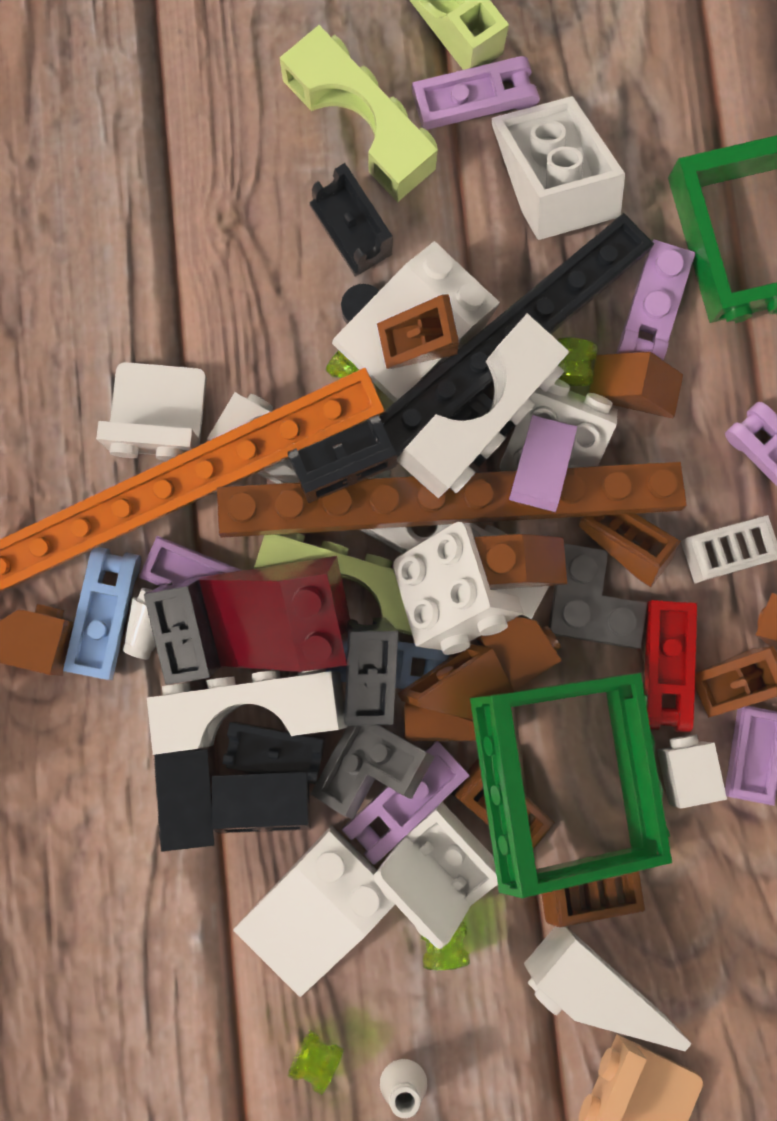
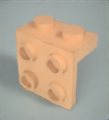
[579,1034,703,1121]

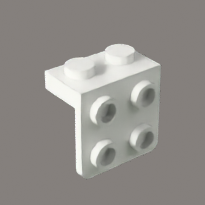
[96,362,207,461]
[500,379,618,471]
[393,522,524,655]
[374,802,498,949]

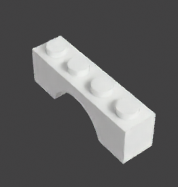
[397,313,570,498]
[147,668,347,755]

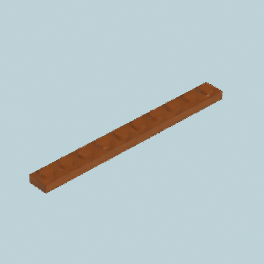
[217,462,687,538]

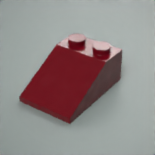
[199,556,350,672]

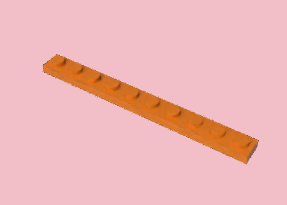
[0,368,386,593]

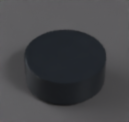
[341,284,379,324]

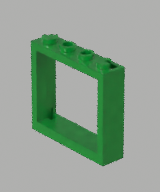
[668,135,777,324]
[470,673,672,898]

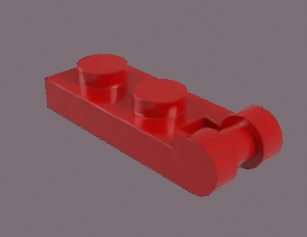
[644,600,697,732]

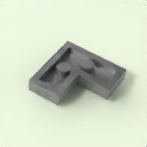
[548,544,647,649]
[310,725,434,819]

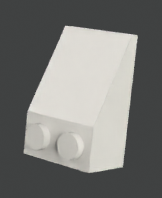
[492,96,625,240]
[332,241,500,402]
[233,825,395,997]
[524,926,692,1051]

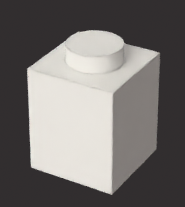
[657,734,727,809]

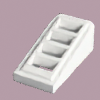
[681,515,777,584]

